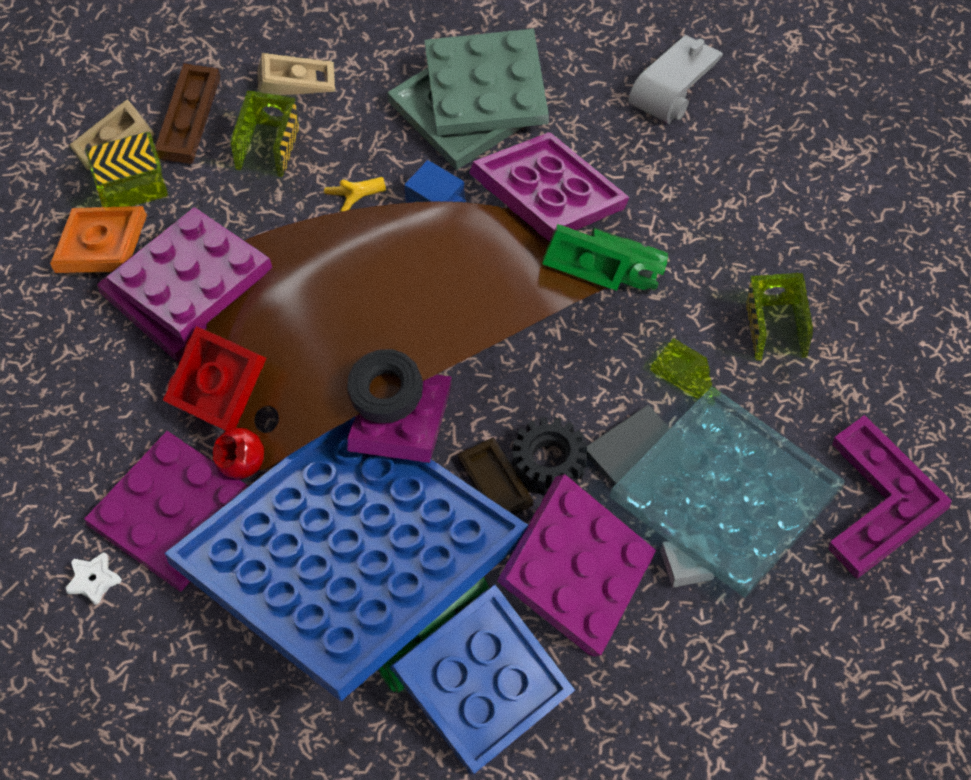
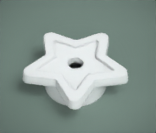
[66,553,122,605]

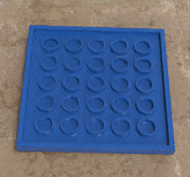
[165,417,528,702]

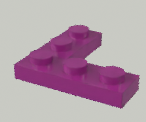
[828,415,952,579]

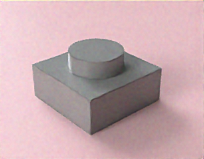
[660,535,716,587]

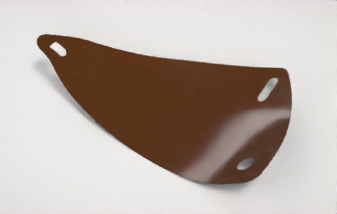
[206,201,621,470]

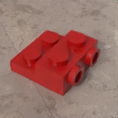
[163,326,267,431]

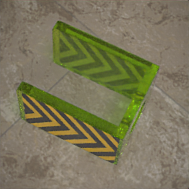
[230,90,299,177]
[85,132,168,207]
[746,273,813,361]

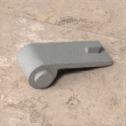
[629,35,723,123]

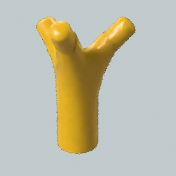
[324,177,386,211]

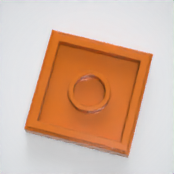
[50,206,147,273]

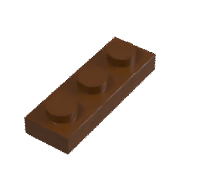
[154,63,221,164]

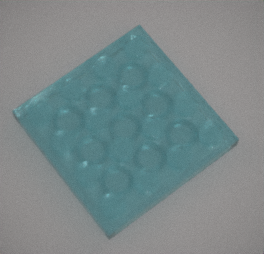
[610,386,845,598]

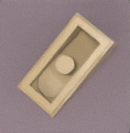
[258,53,335,97]
[69,99,155,170]

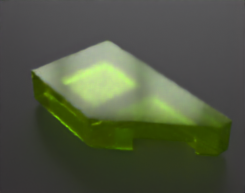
[650,338,717,408]

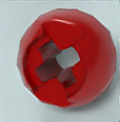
[213,427,264,480]

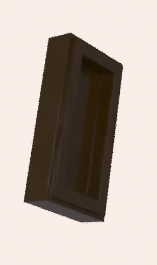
[457,437,534,515]

